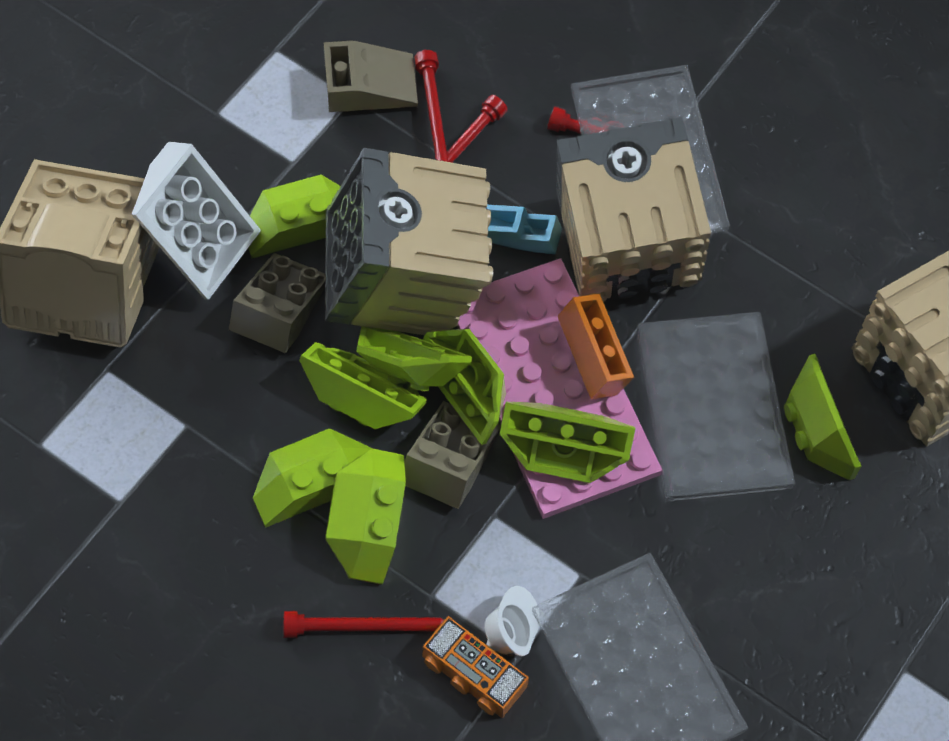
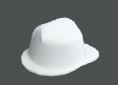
[484,586,540,657]

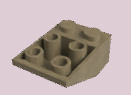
[324,40,418,112]
[229,253,326,353]
[404,401,501,509]

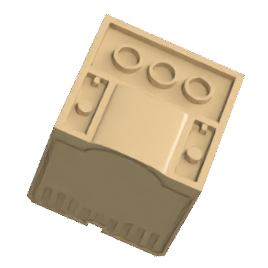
[0,159,159,348]

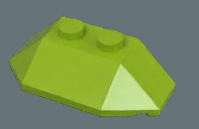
[248,175,341,259]
[356,326,473,391]
[423,329,506,445]
[299,342,427,429]
[784,354,861,480]
[500,401,636,483]
[253,428,373,528]
[325,449,406,584]

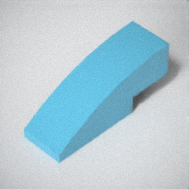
[486,205,562,254]

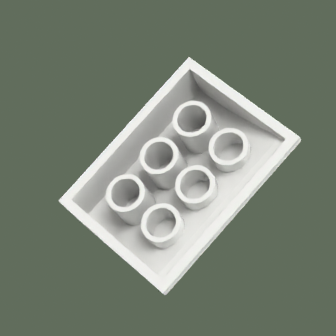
[132,142,261,300]

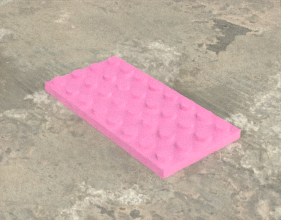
[457,258,662,519]

